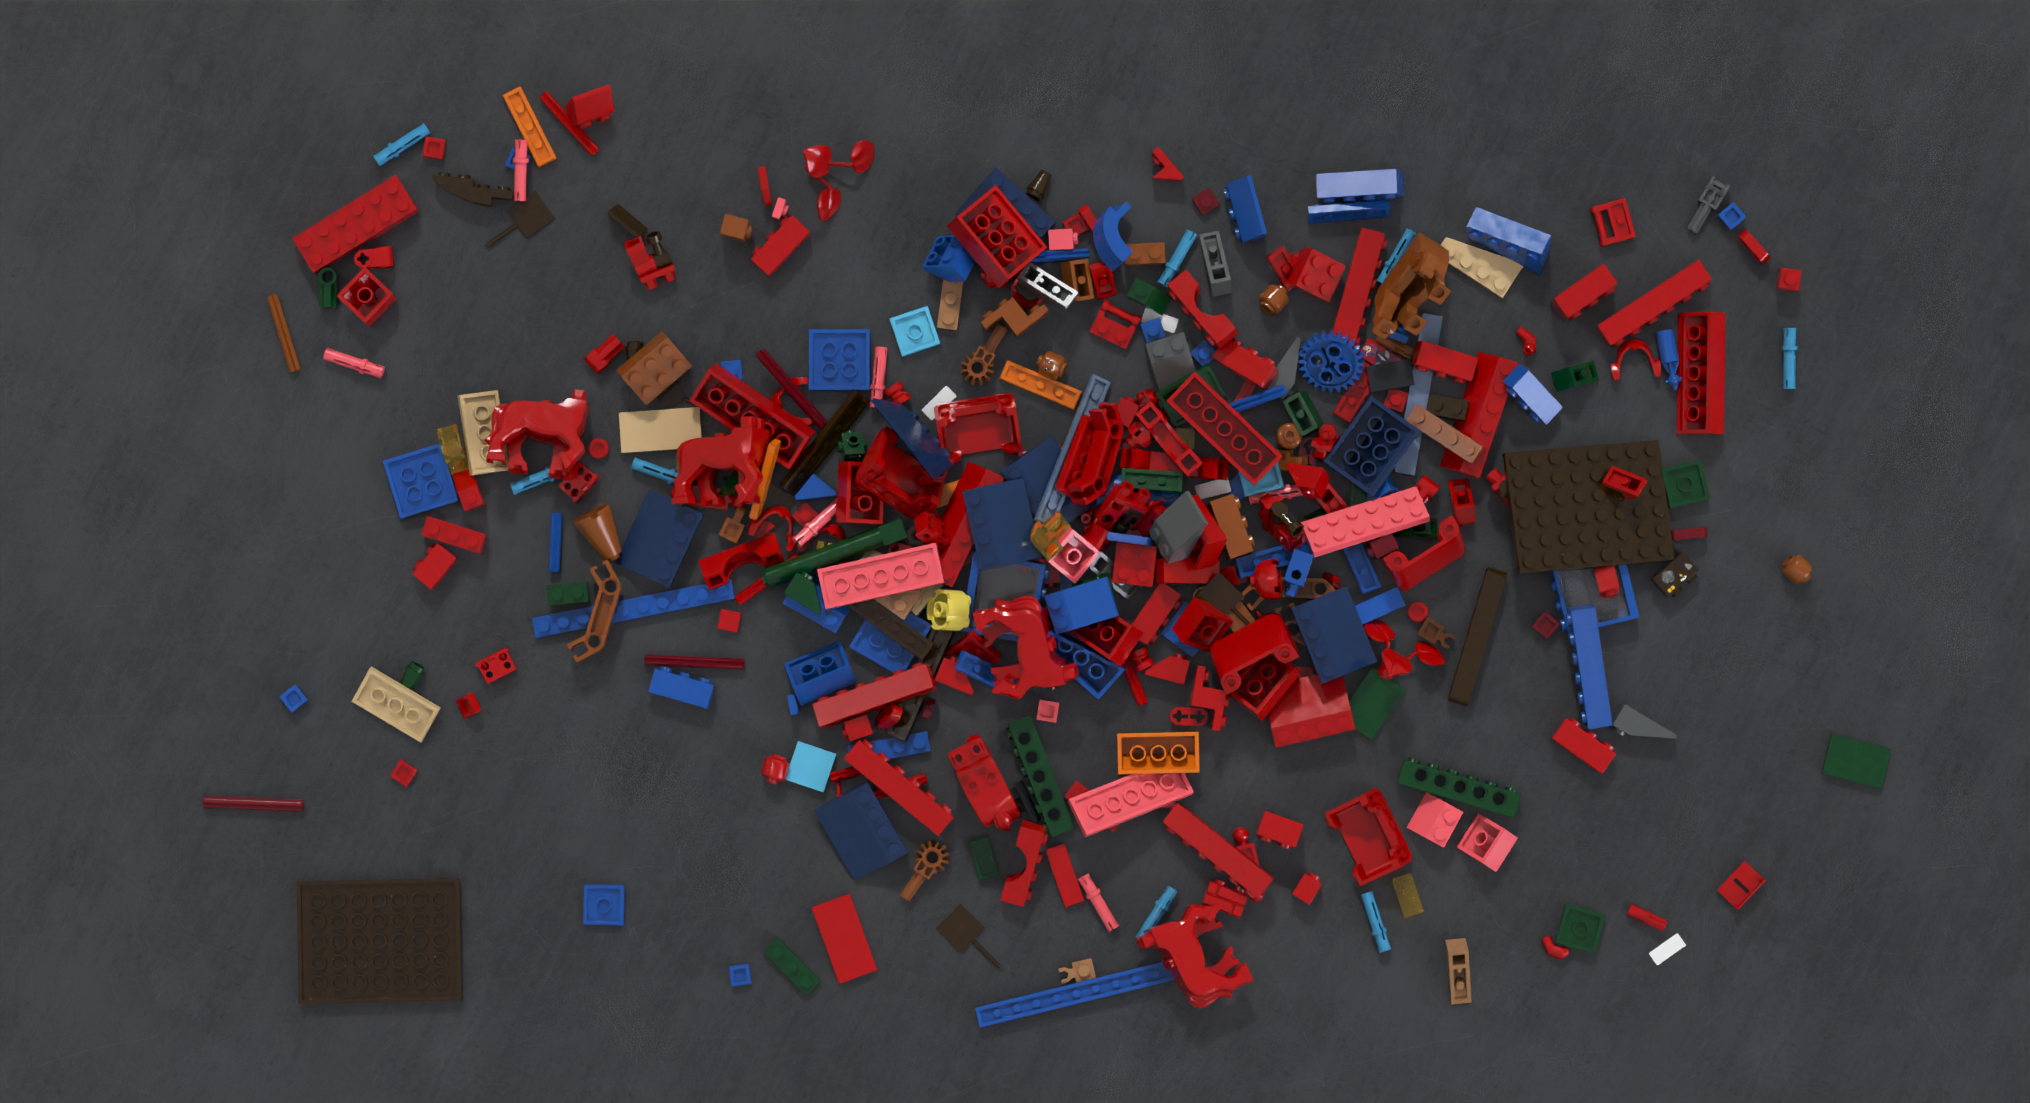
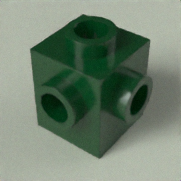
[837,431,867,462]

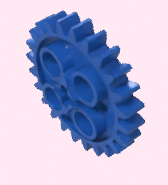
[1298,329,1365,393]

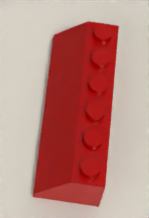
[1676,311,1726,435]
[1439,352,1519,479]
[938,461,1005,588]

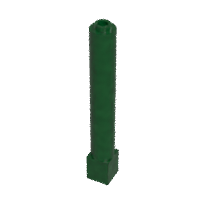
[761,518,908,588]

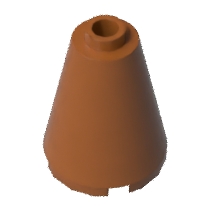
[573,503,622,562]

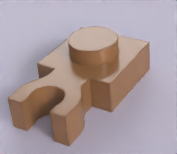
[1058,958,1096,984]

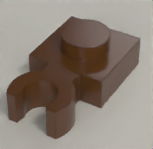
[1417,617,1455,649]

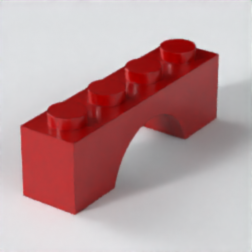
[1167,270,1238,349]
[1135,401,1203,478]
[698,533,785,590]
[1000,820,1048,907]

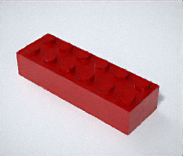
[292,175,420,275]
[689,363,816,469]
[1166,372,1283,486]

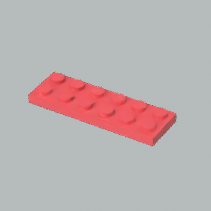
[1301,486,1430,558]
[817,543,945,610]
[1068,773,1194,837]

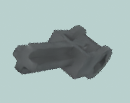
[1687,175,1730,233]

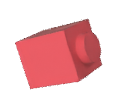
[1048,228,1079,250]

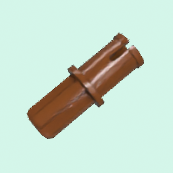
[1375,336,1414,359]

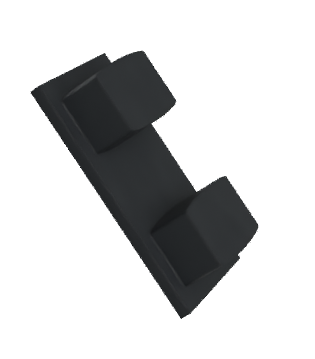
[1366,359,1415,392]
[1009,780,1041,823]

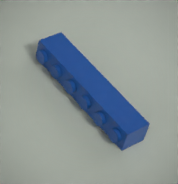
[1566,604,1612,729]

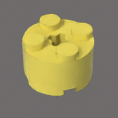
[927,589,971,631]

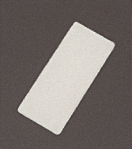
[1141,308,1179,333]
[922,386,956,420]
[1195,477,1231,500]
[1649,933,1686,965]

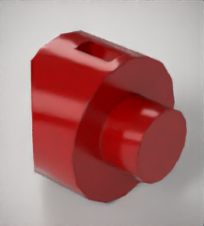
[1126,421,1154,449]

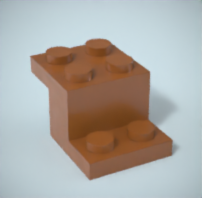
[981,297,1049,338]

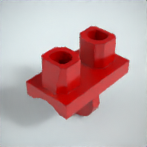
[1311,423,1340,460]

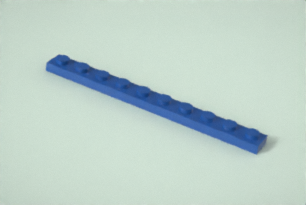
[532,579,735,638]
[975,962,1174,1027]

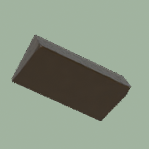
[607,204,648,238]

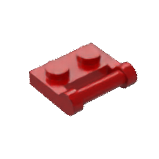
[1590,198,1636,247]
[1089,299,1141,350]

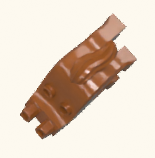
[1372,232,1451,340]

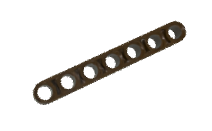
[1448,567,1507,706]

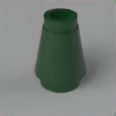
[401,661,425,690]

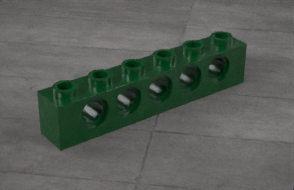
[1006,715,1074,837]
[1396,757,1521,818]

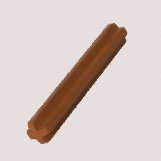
[267,294,300,372]

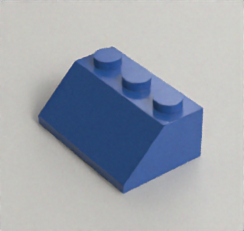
[1223,175,1267,244]
[783,573,851,633]
[784,640,857,706]

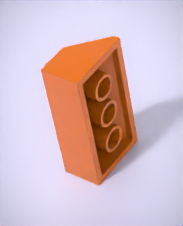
[1117,732,1200,774]

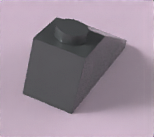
[1199,230,1232,297]
[1018,262,1079,309]
[1267,336,1301,401]
[1088,548,1141,601]
[1612,704,1677,739]

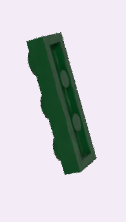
[1121,468,1183,494]
[764,938,820,995]

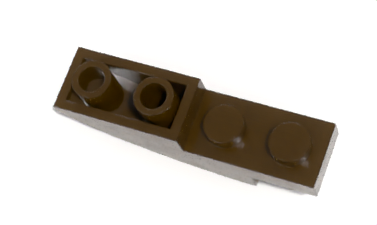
[433,172,514,207]

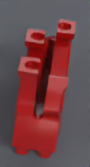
[484,389,589,480]
[672,416,769,506]
[973,596,1079,699]
[947,734,1022,831]
[1136,904,1254,1008]

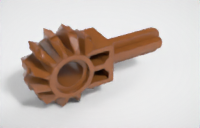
[960,324,1007,386]
[900,840,950,901]

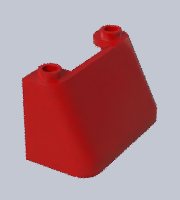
[934,393,1023,465]
[855,426,948,519]
[1380,515,1466,590]
[1210,613,1299,695]
[1324,788,1412,886]

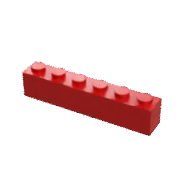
[1333,228,1387,348]
[1595,260,1712,347]
[812,663,937,729]
[844,739,954,836]
[1163,803,1275,898]

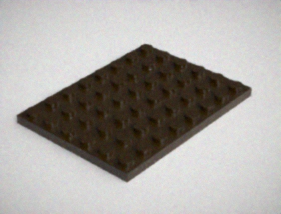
[1502,440,1675,574]
[297,878,462,1004]

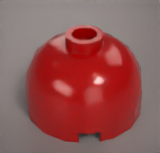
[1250,558,1283,599]

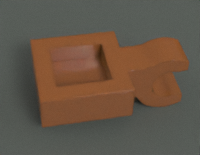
[1276,449,1308,471]
[718,506,747,544]

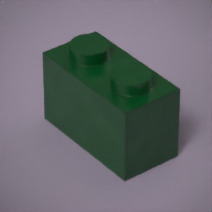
[1282,391,1324,437]
[546,581,590,606]

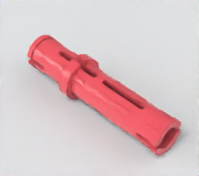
[513,139,529,201]
[870,347,888,408]
[323,348,385,379]
[1249,484,1303,505]
[792,499,837,548]
[1078,873,1119,932]

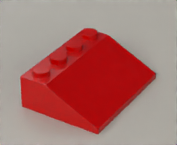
[947,185,1047,288]
[1268,674,1355,748]

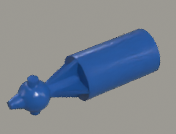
[1655,329,1682,391]

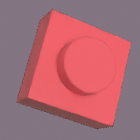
[772,197,789,221]
[1036,700,1059,723]

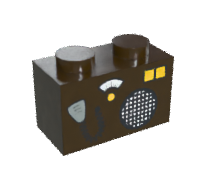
[1650,552,1699,598]

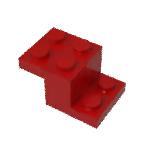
[1112,524,1157,587]
[1190,665,1230,731]

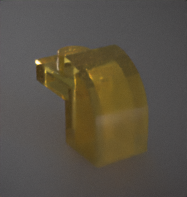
[437,424,469,474]
[1030,511,1070,562]

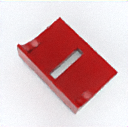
[1717,861,1766,910]

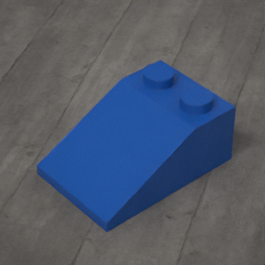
[1045,577,1119,635]

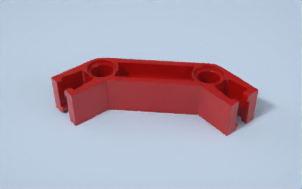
[1067,402,1124,505]
[1120,448,1229,480]

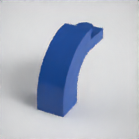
[1093,201,1133,271]

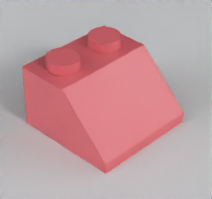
[1046,523,1100,584]
[1406,792,1463,848]
[1457,813,1518,872]

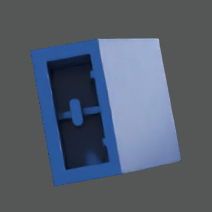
[922,235,975,282]

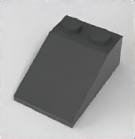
[1145,332,1195,391]
[1149,491,1208,563]

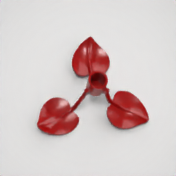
[802,140,875,222]
[1363,619,1446,680]

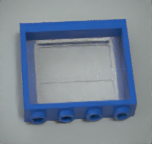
[960,550,1050,642]
[1550,565,1639,635]

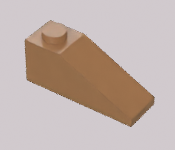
[1445,938,1472,1005]

